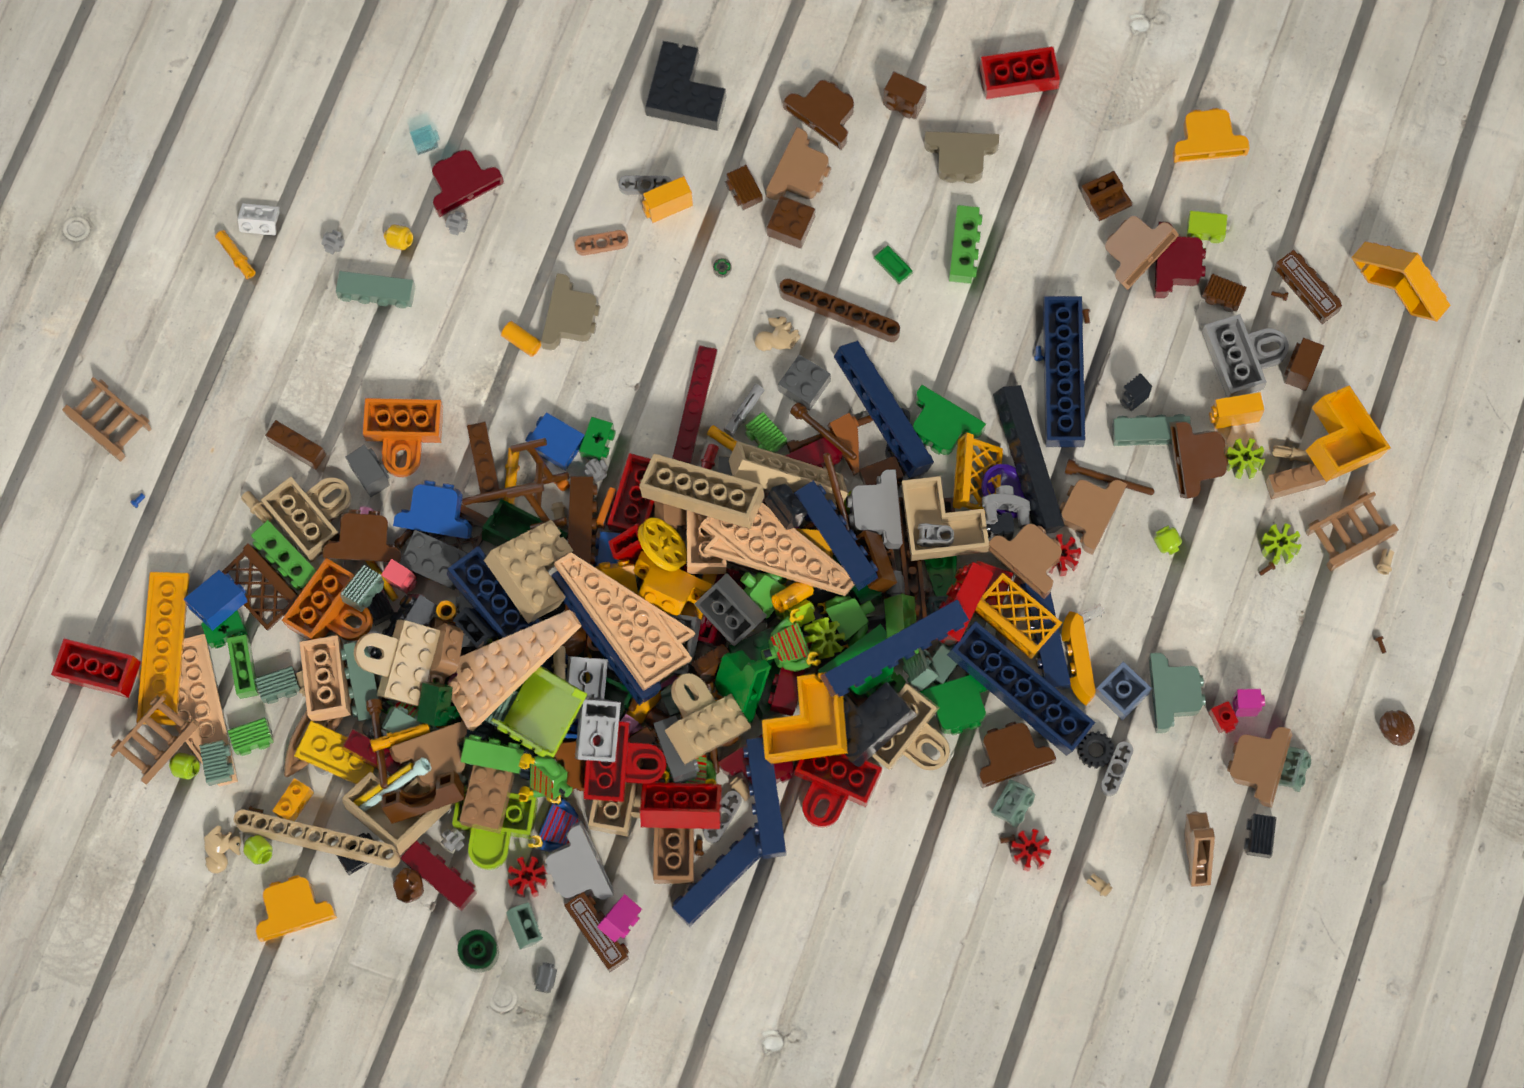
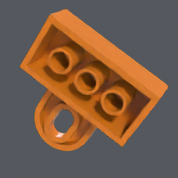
[363,398,443,477]
[281,558,373,641]

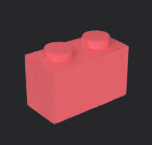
[381,559,417,594]

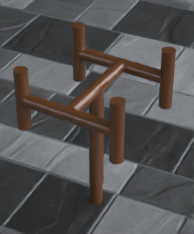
[462,438,570,530]

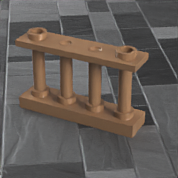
[62,377,151,462]
[1306,492,1399,571]
[110,693,200,785]

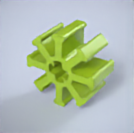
[1225,438,1265,479]
[1261,523,1302,565]
[803,618,845,660]

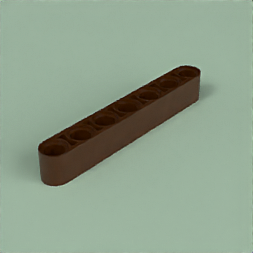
[779,278,900,342]

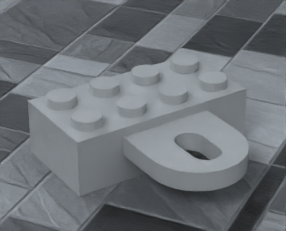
[1202,314,1289,397]

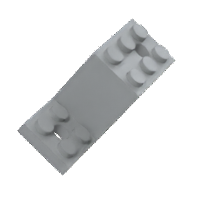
[566,656,621,762]

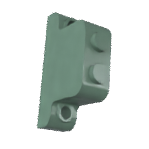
[1148,653,1206,733]

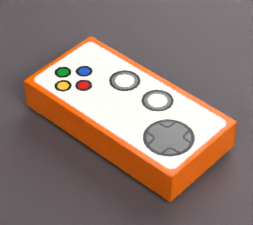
[596,487,617,529]

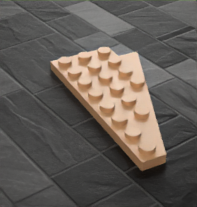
[700,503,854,596]
[554,553,695,691]
[448,610,581,731]
[137,634,238,787]

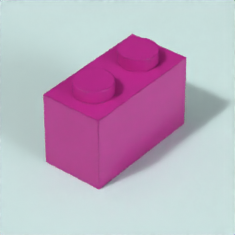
[1232,689,1265,717]
[597,894,642,942]

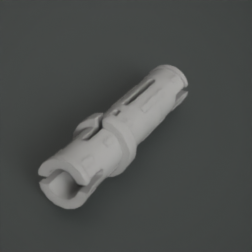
[724,384,764,436]

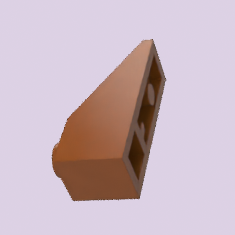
[827,413,859,476]

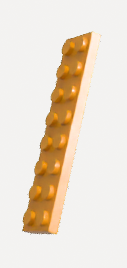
[136,572,190,725]

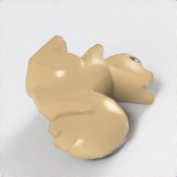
[755,316,800,351]
[204,825,241,874]

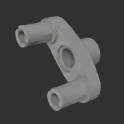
[982,485,1030,529]

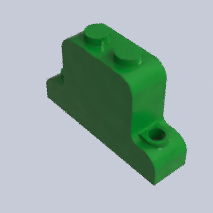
[913,385,986,455]
[818,624,894,699]
[715,650,771,723]
[919,675,988,736]

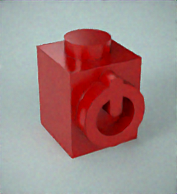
[1209,701,1239,734]

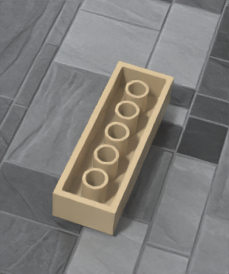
[729,441,848,512]
[640,454,764,529]

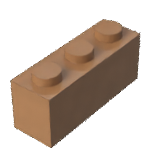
[1265,463,1327,500]

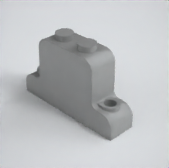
[846,470,903,549]
[544,821,615,900]

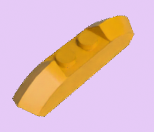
[1062,611,1096,706]

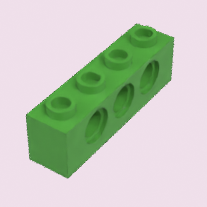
[949,205,983,284]
[251,520,316,591]

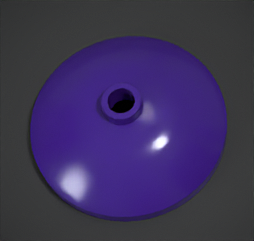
[981,464,1025,518]

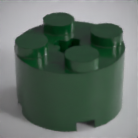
[457,929,499,973]

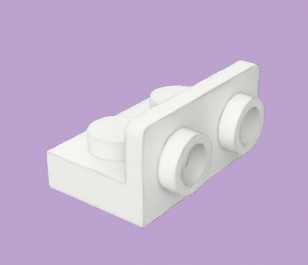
[238,203,280,235]

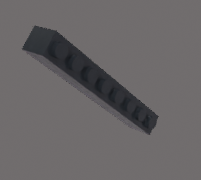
[993,385,1065,534]

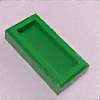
[874,245,913,285]

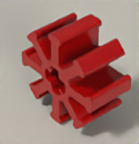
[1049,534,1081,576]
[1010,829,1051,871]
[508,856,548,898]

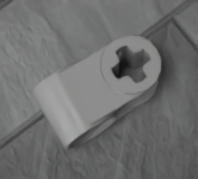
[917,523,954,547]

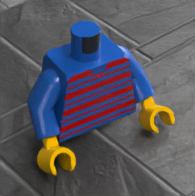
[528,795,580,853]

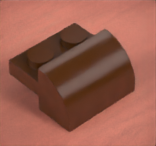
[1081,171,1132,221]

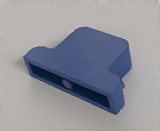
[393,480,473,539]

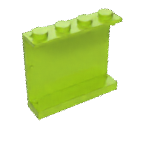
[492,666,587,758]

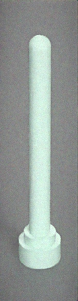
[359,758,431,812]

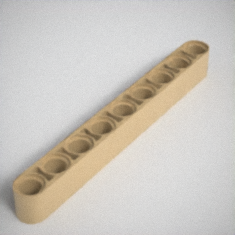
[233,809,400,868]

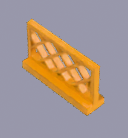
[953,433,1003,512]
[975,573,1062,659]

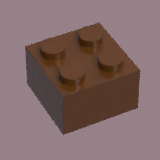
[883,71,927,120]
[767,196,815,249]
[1284,337,1325,391]

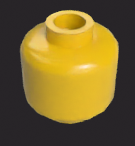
[384,224,413,250]

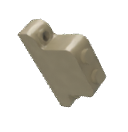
[924,131,999,184]
[541,273,601,350]

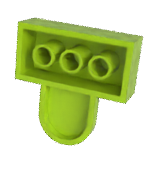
[452,787,538,870]

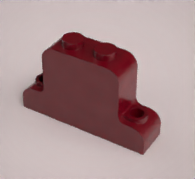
[432,150,504,218]
[1154,221,1206,299]
[718,734,794,784]

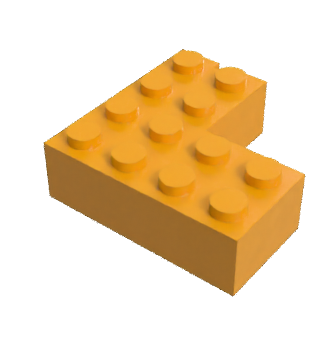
[1351,241,1451,322]
[1305,385,1391,482]
[762,672,848,764]

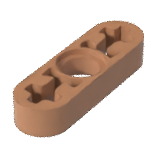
[575,230,629,256]

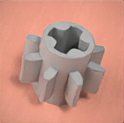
[446,211,468,236]
[322,230,345,254]
[584,458,608,482]
[441,827,465,852]

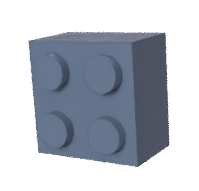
[1095,662,1152,720]

